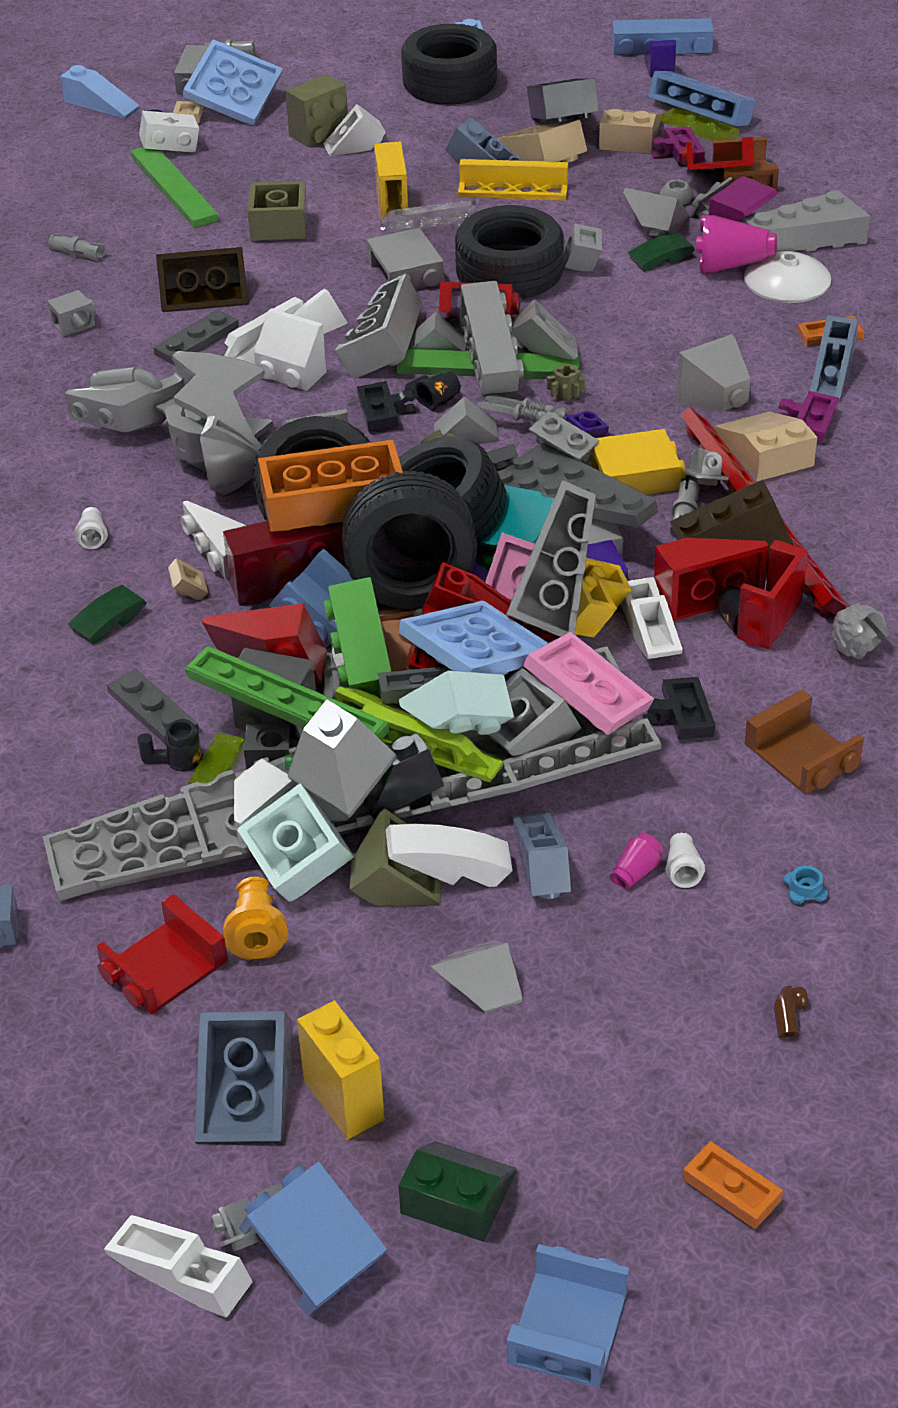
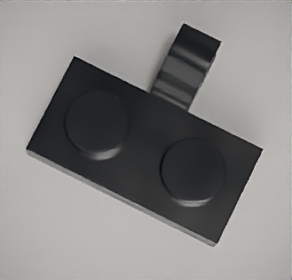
[357,381,416,432]
[643,677,716,740]

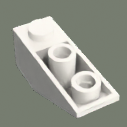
[181,501,246,580]

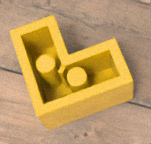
[575,558,631,638]

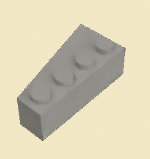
[335,274,423,378]

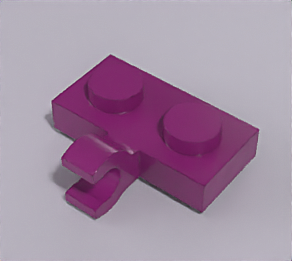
[651,126,705,163]
[778,391,839,443]

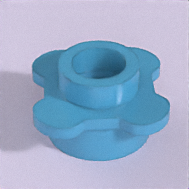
[784,866,828,904]

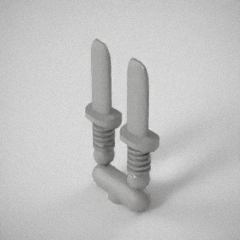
[476,395,568,422]

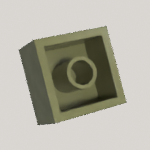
[285,74,348,147]
[248,181,308,241]

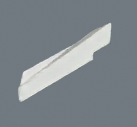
[224,289,347,364]

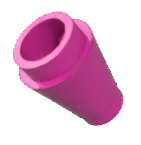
[610,833,664,890]

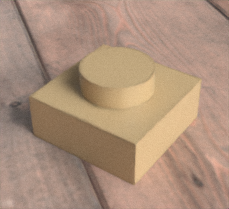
[173,101,203,123]
[168,558,208,600]

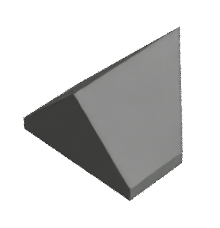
[430,940,523,1014]

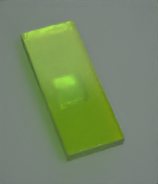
[188,732,245,784]

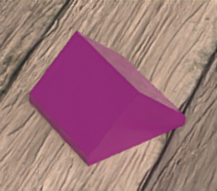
[709,176,778,221]

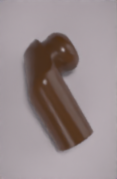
[774,985,808,1038]

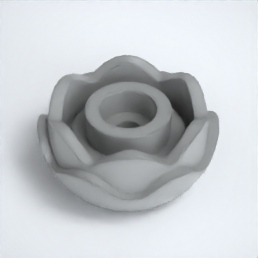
[659,180,694,205]

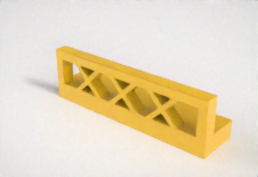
[458,159,568,201]

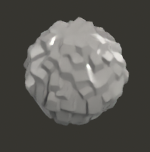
[832,603,889,659]

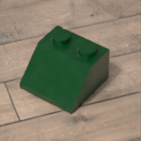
[398,1141,517,1242]

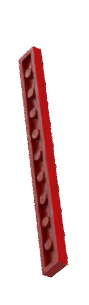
[680,407,849,615]

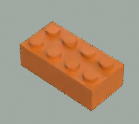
[258,440,402,532]

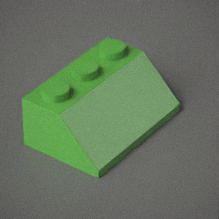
[324,577,391,698]

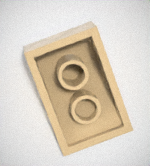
[599,109,662,154]
[496,119,587,162]
[714,411,817,481]

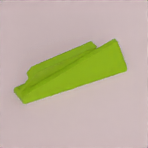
[335,686,504,783]

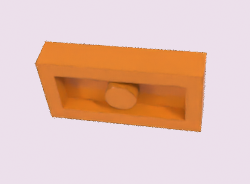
[682,1141,783,1230]

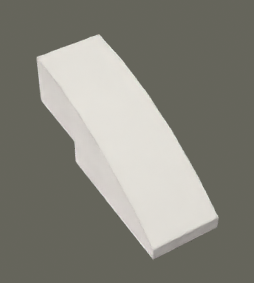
[620,577,683,659]
[385,824,513,887]
[104,1215,253,1318]

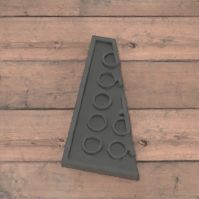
[498,443,658,528]

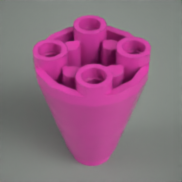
[696,215,777,273]

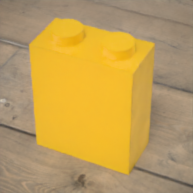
[374,141,409,223]
[590,429,686,495]
[297,1000,385,1140]

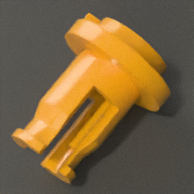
[223,877,288,960]

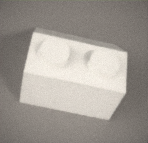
[254,308,326,391]

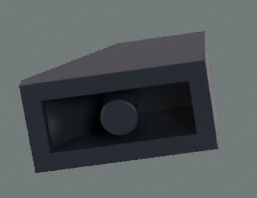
[363,733,444,819]

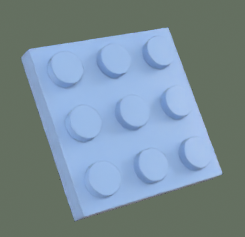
[182,39,283,125]
[399,601,549,675]

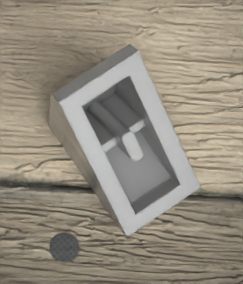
[408,312,466,351]
[434,396,498,443]

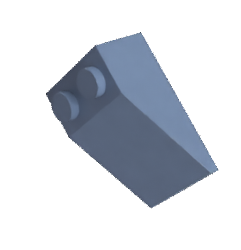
[195,1011,293,1143]

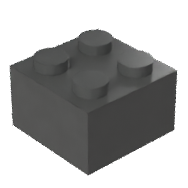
[231,648,316,739]

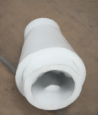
[74,507,108,549]
[666,833,705,888]

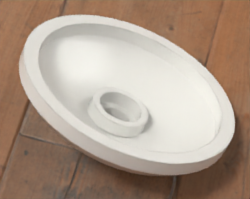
[744,251,831,303]

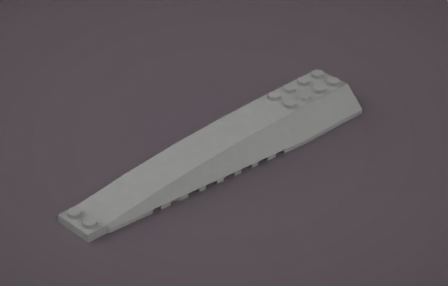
[42,646,661,901]

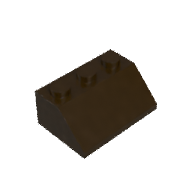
[156,247,248,312]
[670,479,794,561]

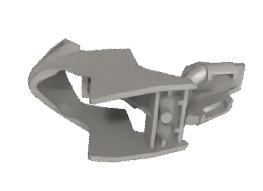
[65,351,273,495]

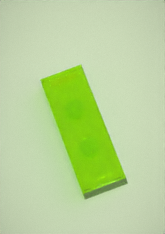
[661,106,739,142]

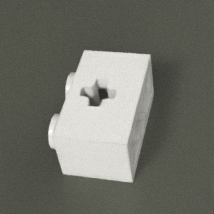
[139,111,199,152]

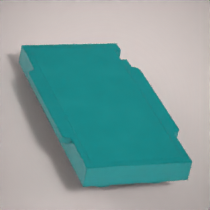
[477,485,554,550]

